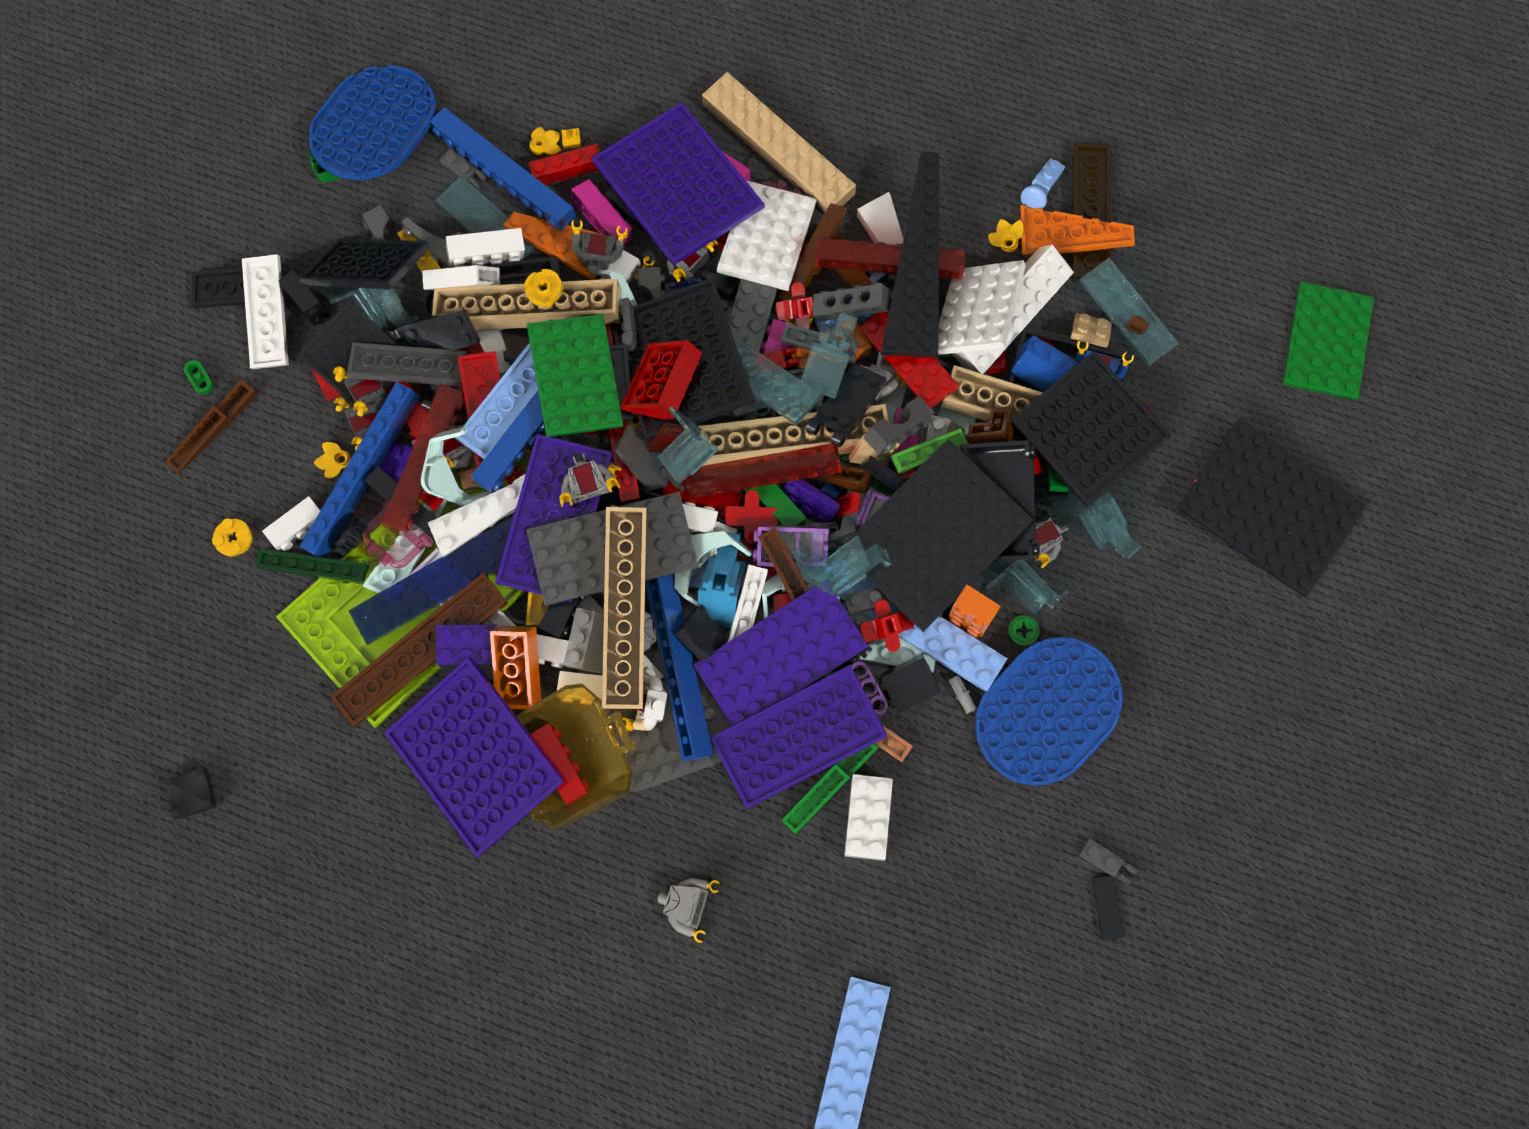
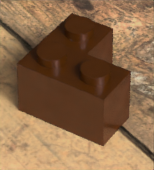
[967,408,1014,444]

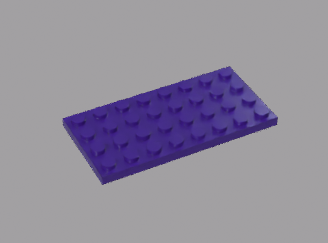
[495,434,613,603]
[694,580,869,726]
[710,665,888,809]

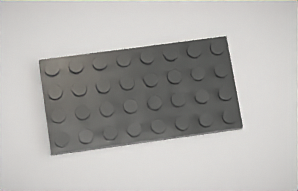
[526,492,699,606]

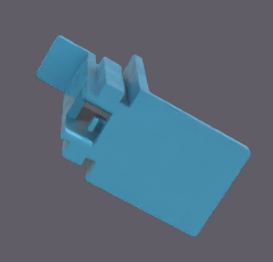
[697,532,746,629]

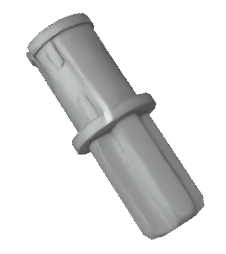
[949,675,977,714]

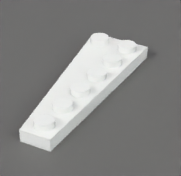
[428,479,524,558]

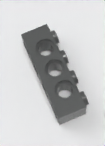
[813,282,889,322]

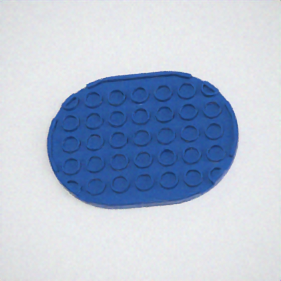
[308,65,436,180]
[975,637,1123,785]

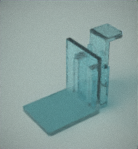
[329,287,419,331]
[799,312,858,398]
[658,406,719,492]
[1054,489,1142,559]
[792,535,891,597]
[981,560,1069,616]

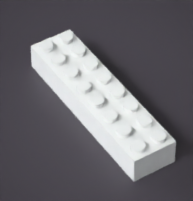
[952,245,1074,374]

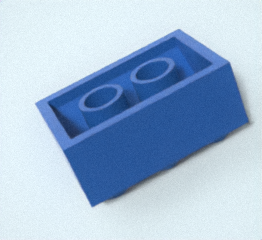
[1010,335,1079,393]

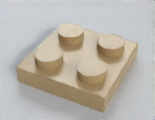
[1070,313,1112,348]
[849,434,900,465]

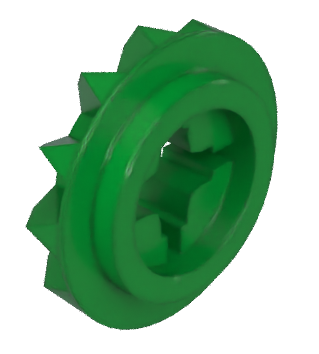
[1008,615,1040,646]

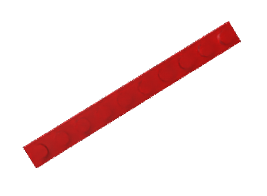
[605,324,640,504]

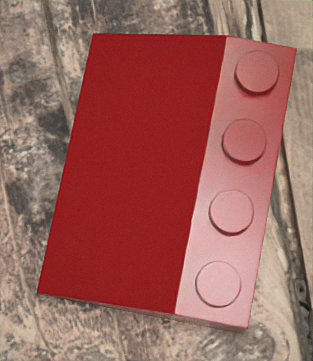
[620,340,702,419]

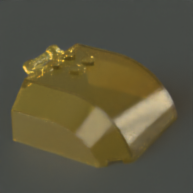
[516,684,636,830]

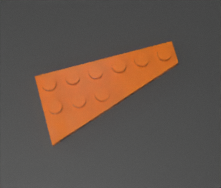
[1020,205,1135,258]
[503,212,602,280]

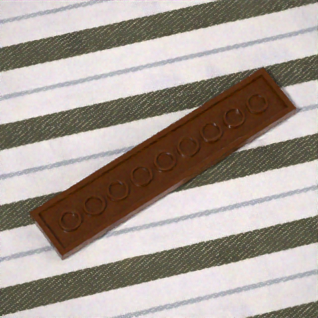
[330,572,508,727]

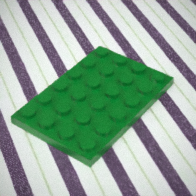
[1282,282,1374,400]
[526,314,623,438]

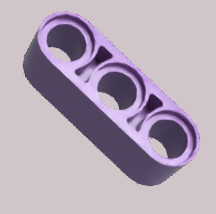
[852,661,887,716]

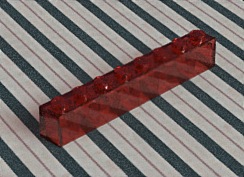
[814,237,965,279]
[381,383,465,535]
[684,444,842,499]

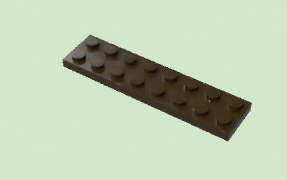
[1072,143,1110,281]

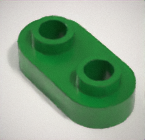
[184,360,213,395]

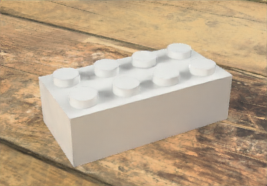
[446,228,525,268]
[844,774,893,861]

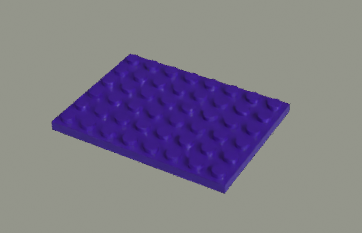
[592,102,765,266]
[384,657,565,858]

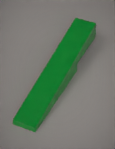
[781,743,879,834]

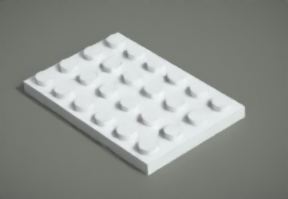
[717,181,817,291]
[938,260,1026,355]

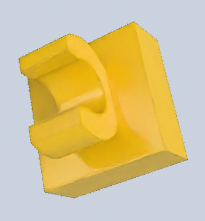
[561,128,581,149]

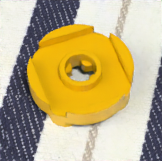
[524,269,563,307]
[212,519,252,557]

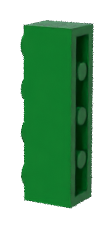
[739,464,806,538]

